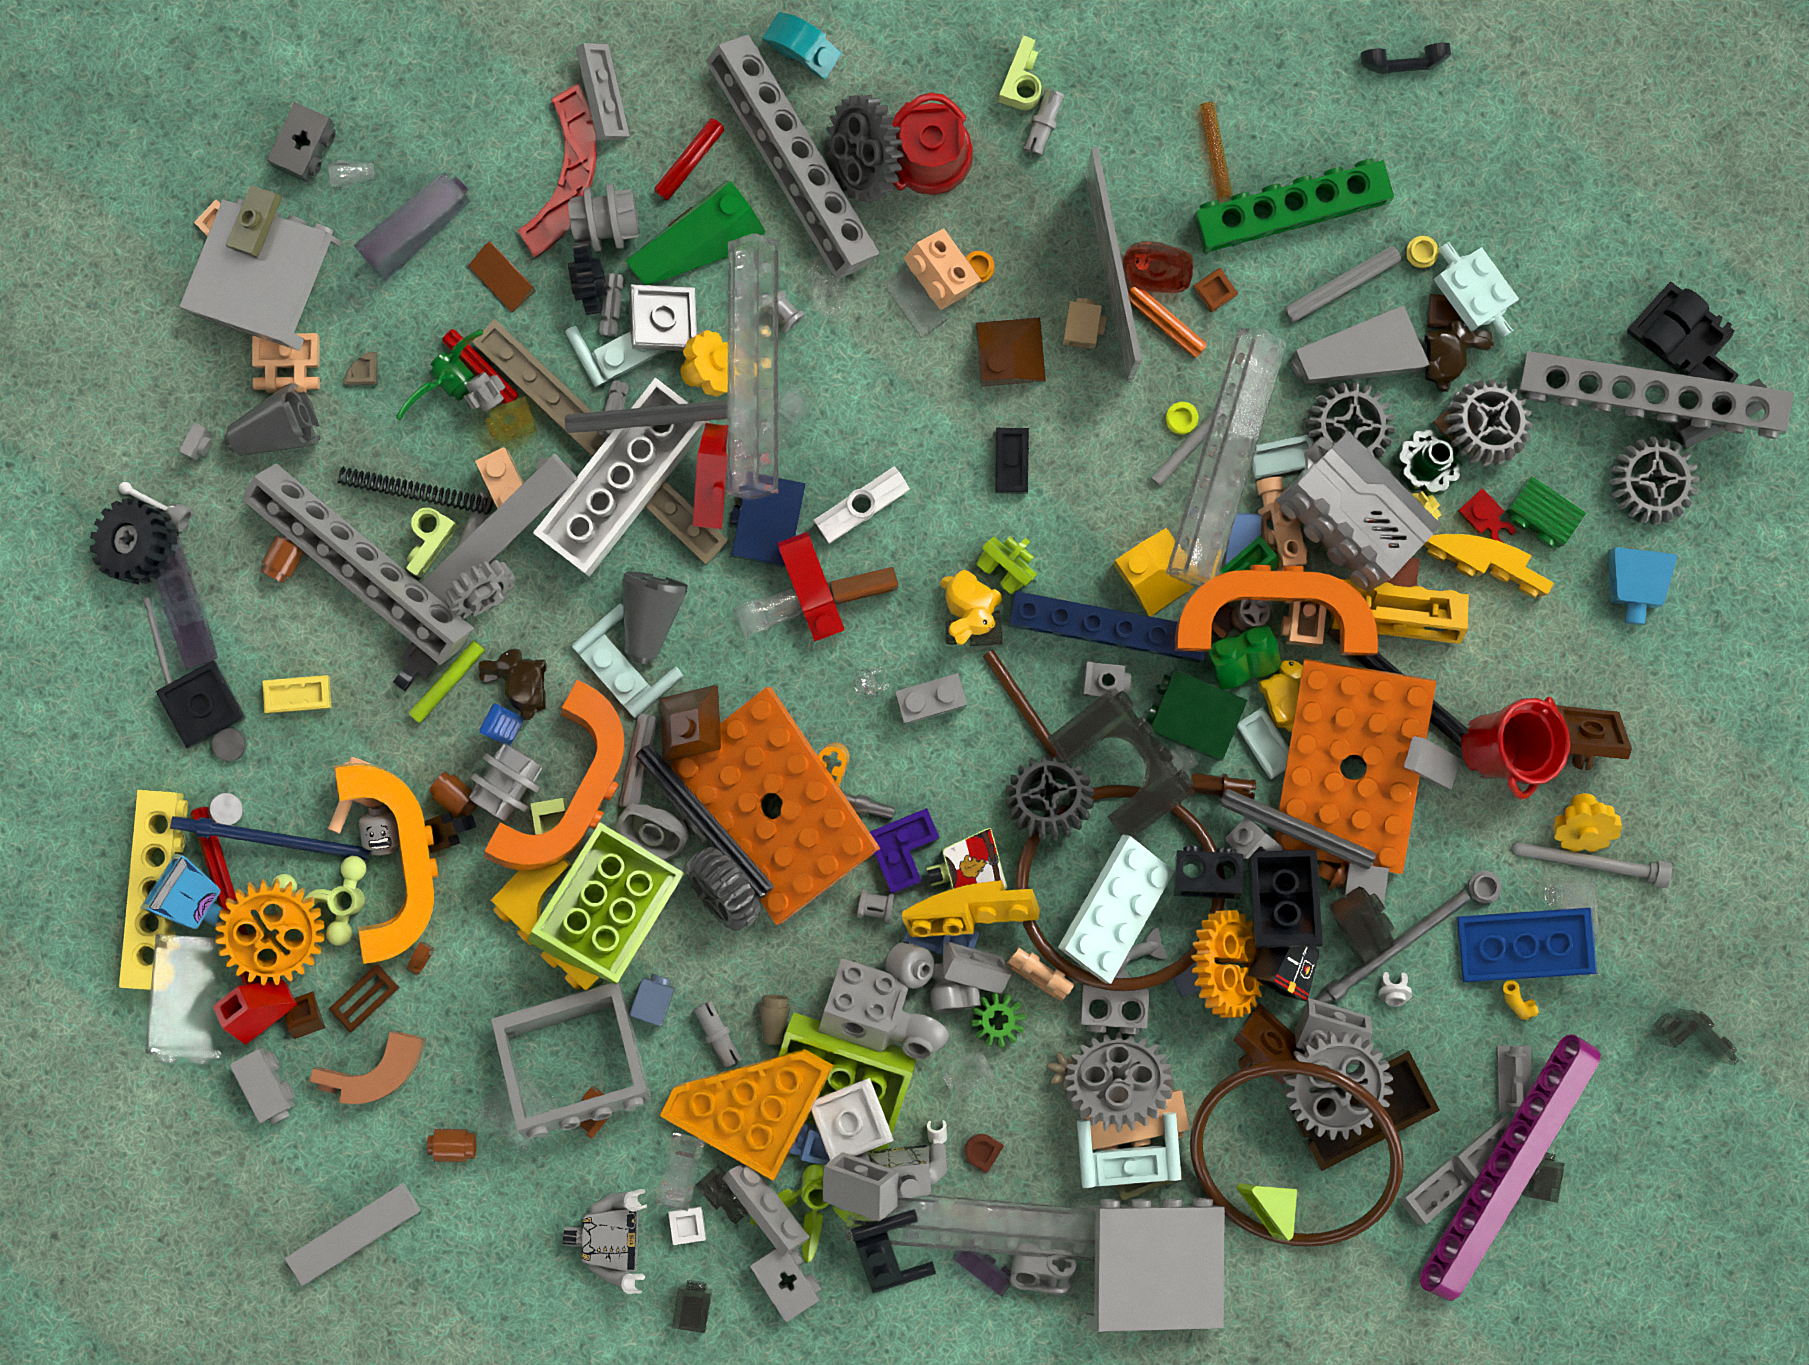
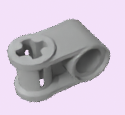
[1010,1245,1077,1296]

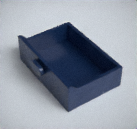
[730,472,806,567]

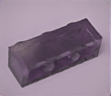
[952,1240,1011,1297]

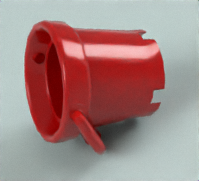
[892,92,974,195]
[1461,697,1570,800]

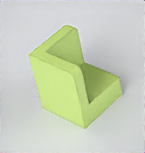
[531,798,568,835]

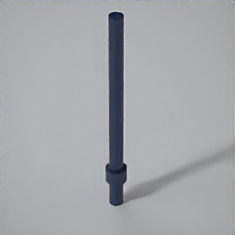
[170,816,370,861]

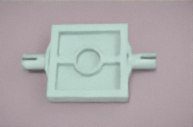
[1433,242,1519,339]

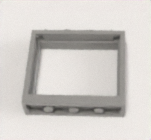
[491,982,652,1139]

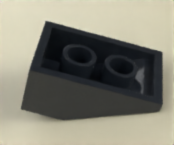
[1248,850,1323,948]

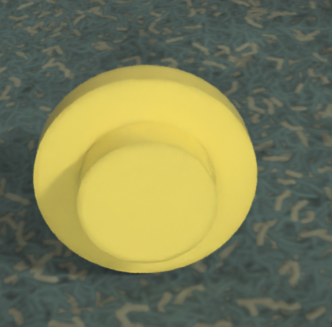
[1406,236,1439,269]

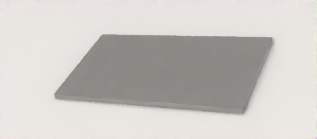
[1085,147,1142,382]

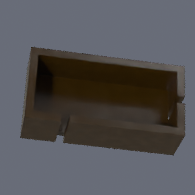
[1286,1049,1440,1171]

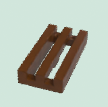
[329,964,400,1033]

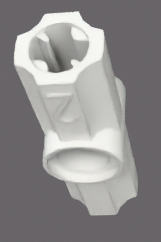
[813,466,910,544]

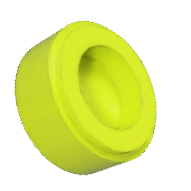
[1166,402,1199,435]

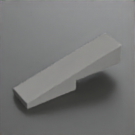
[1398,1116,1511,1225]
[284,1183,421,1286]

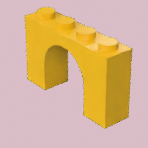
[491,859,600,991]

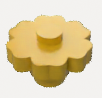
[680,330,740,397]
[1553,793,1622,852]

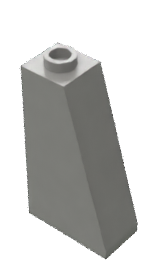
[1290,305,1430,385]

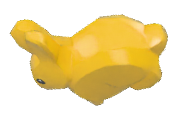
[940,570,1002,645]
[1258,660,1303,733]

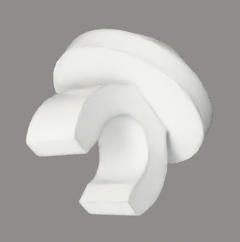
[1379,972,1412,1007]

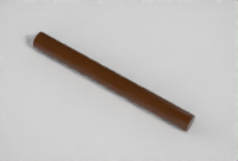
[983,650,1066,761]

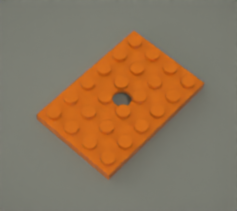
[1274,659,1436,874]
[669,687,881,925]

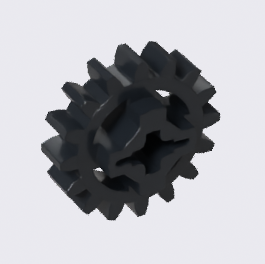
[568,243,607,315]

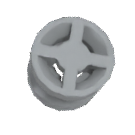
[1230,600,1270,633]

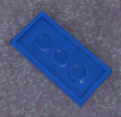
[1457,907,1598,982]

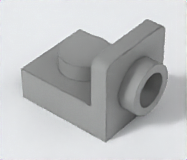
[1226,817,1284,859]

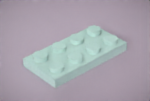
[1058,835,1174,984]

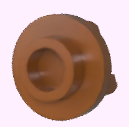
[1318,861,1348,891]

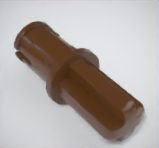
[1189,773,1256,800]

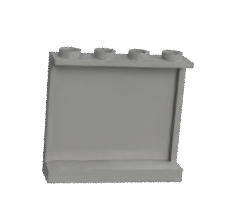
[179,199,343,351]
[1087,1198,1225,1332]

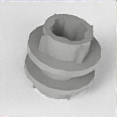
[568,184,640,252]
[469,743,542,821]

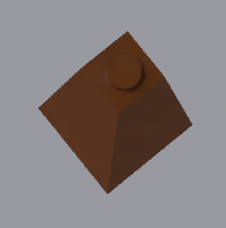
[976,317,1046,387]
[660,685,721,762]

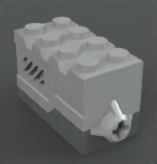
[1275,431,1442,593]

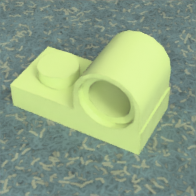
[999,35,1042,111]
[406,508,459,578]

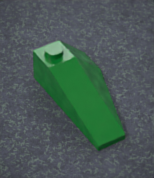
[625,180,766,285]

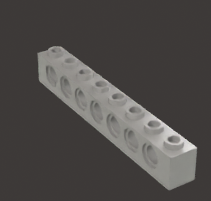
[706,35,880,280]
[1520,351,1794,439]
[242,464,474,665]

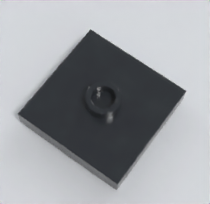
[156,660,246,749]

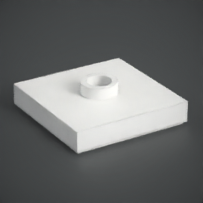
[811,1078,894,1161]

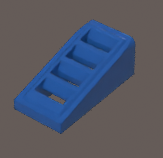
[479,703,523,745]

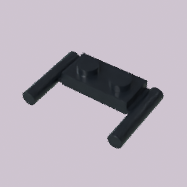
[851,1209,936,1293]

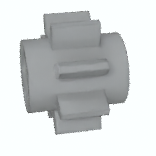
[463,371,505,412]

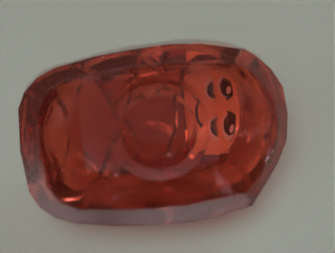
[1123,241,1193,293]

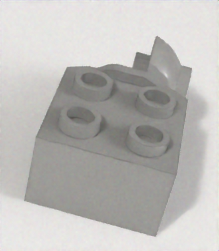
[818,958,949,1060]

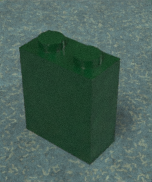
[1145,670,1248,761]

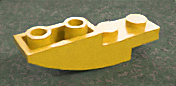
[1423,534,1554,598]
[902,880,1040,937]

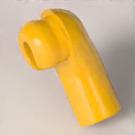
[1503,980,1539,1020]

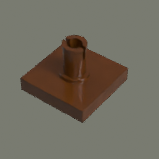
[1556,705,1632,770]
[1233,1003,1305,1086]

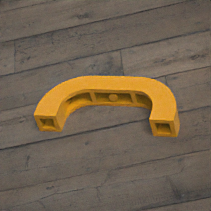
[334,763,438,964]

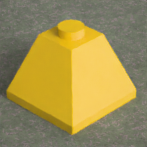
[1113,528,1203,617]

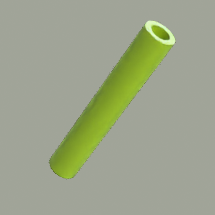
[408,640,486,723]

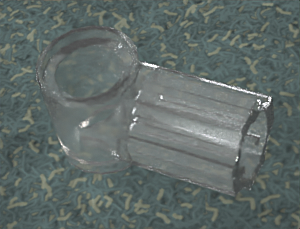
[732,587,803,639]

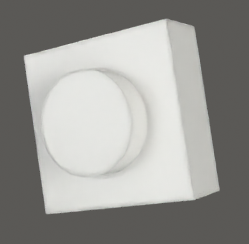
[668,1206,707,1245]

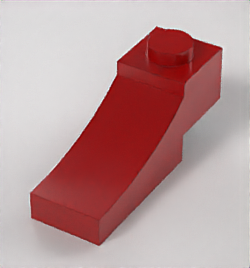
[777,532,845,642]

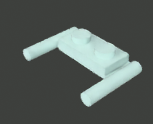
[565,326,667,389]
[571,603,684,718]
[1077,1112,1181,1188]

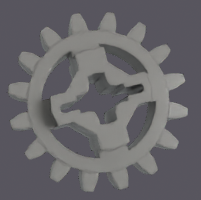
[445,560,515,618]

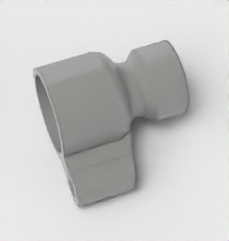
[930,963,981,1013]

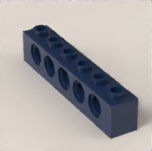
[1008,591,1205,663]

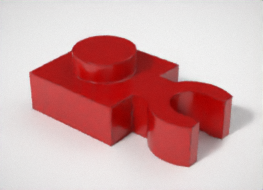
[1458,488,1516,543]

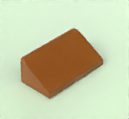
[468,241,536,312]
[831,567,898,604]

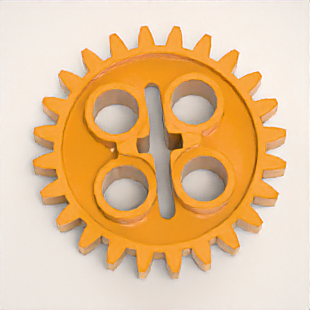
[215,878,324,985]
[1191,910,1265,1018]

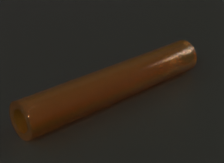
[1199,102,1233,200]

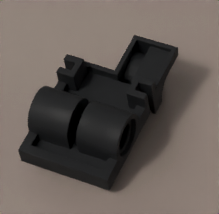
[1627,281,1739,401]

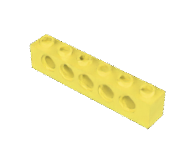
[119,790,188,990]

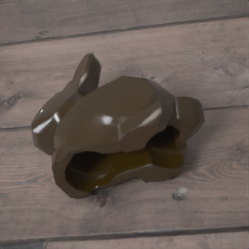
[1424,318,1494,392]
[478,648,547,720]

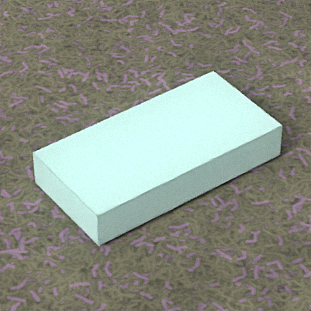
[1248,435,1314,480]
[1237,707,1289,780]

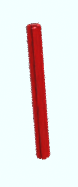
[190,806,261,985]

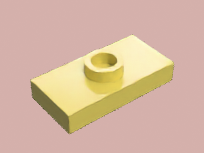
[262,675,332,714]

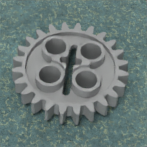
[1283,1030,1393,1140]
[1065,1032,1173,1132]

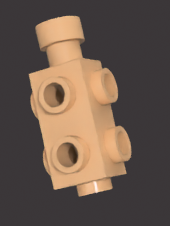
[1256,477,1307,571]

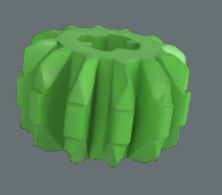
[970,992,1026,1048]

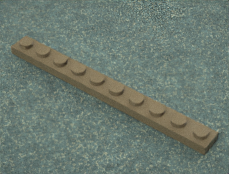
[472,319,729,565]

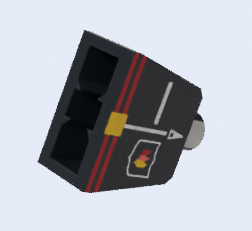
[1248,947,1319,1002]

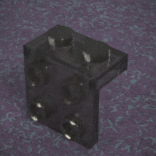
[1650,1008,1739,1066]

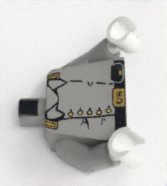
[855,1120,947,1198]
[563,1189,647,1294]

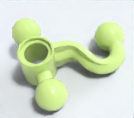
[271,856,366,946]

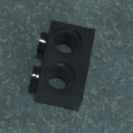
[1174,846,1243,900]

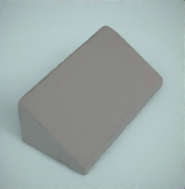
[943,942,1011,994]

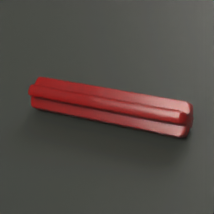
[654,118,724,201]
[442,329,518,407]

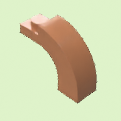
[309,1031,426,1104]

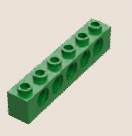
[1194,158,1394,253]

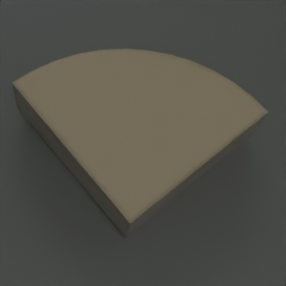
[344,352,378,385]

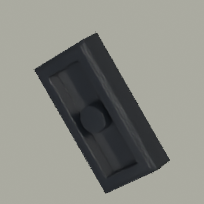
[995,427,1029,494]

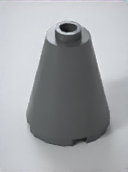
[224,383,320,456]
[623,571,688,664]

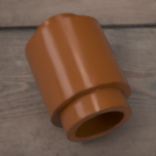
[261,535,305,583]
[429,771,478,819]
[427,1129,477,1162]

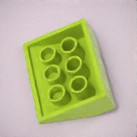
[528,822,684,985]
[779,1012,917,1150]

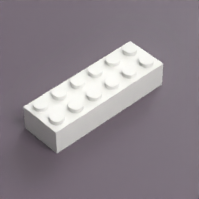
[533,378,710,577]

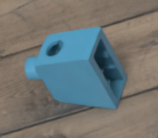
[1608,547,1677,625]

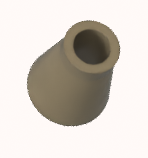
[758,994,791,1045]

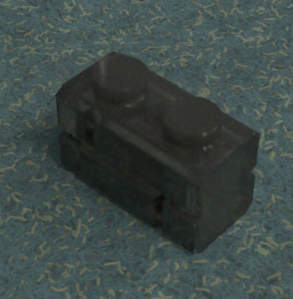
[1330,886,1394,964]

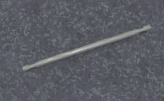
[143,597,186,748]

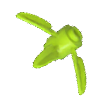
[750,1164,868,1263]

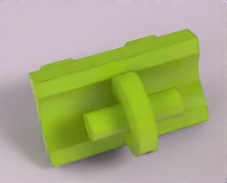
[976,536,1038,594]

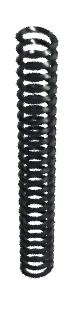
[338,466,494,515]

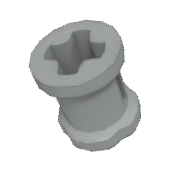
[763,291,806,334]
[857,889,894,923]

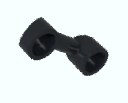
[1360,42,1451,74]

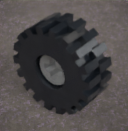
[90,498,177,585]

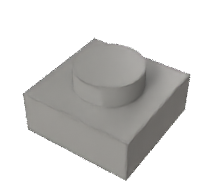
[179,423,212,461]

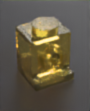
[485,396,538,443]

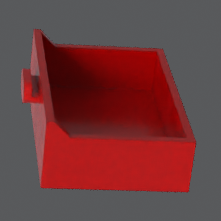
[693,423,728,529]

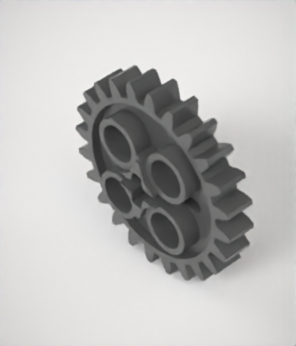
[825,95,903,202]

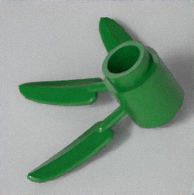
[396,329,483,420]

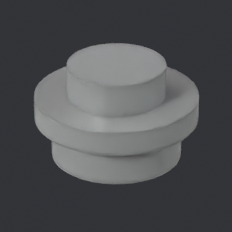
[1468,871,1502,903]

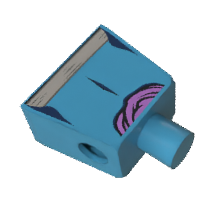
[140,854,225,929]

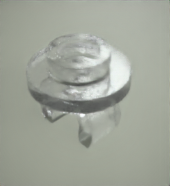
[854,667,890,701]

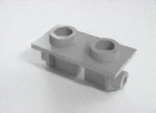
[1497,1045,1532,1113]

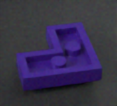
[870,808,939,893]

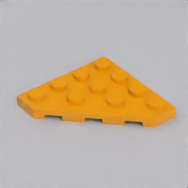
[660,1049,834,1181]

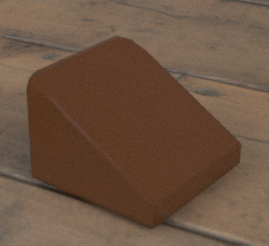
[285,991,326,1039]

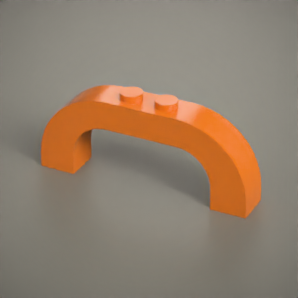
[1175,565,1378,656]
[484,680,624,871]

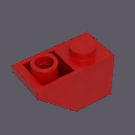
[212,980,297,1045]

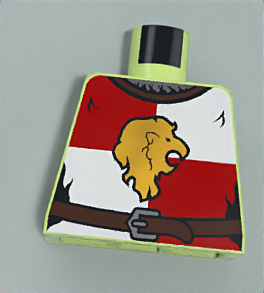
[927,828,1007,889]

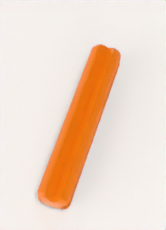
[1128,284,1207,358]

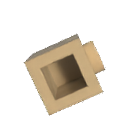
[1062,298,1106,349]

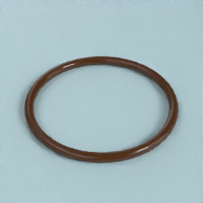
[1015,785,1225,991]
[1190,1060,1404,1247]

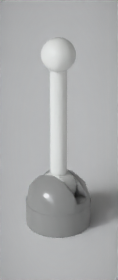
[119,482,193,532]

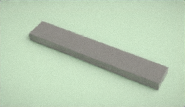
[420,454,578,605]

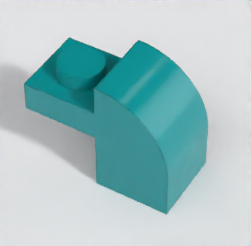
[762,12,842,79]

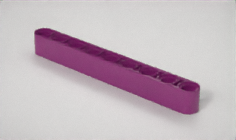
[1420,1034,1601,1301]

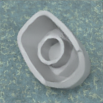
[615,803,689,861]

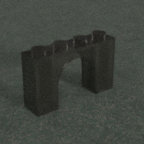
[1048,688,1195,839]

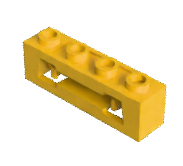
[1331,578,1469,644]

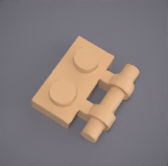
[252,333,320,393]
[1006,948,1075,1001]

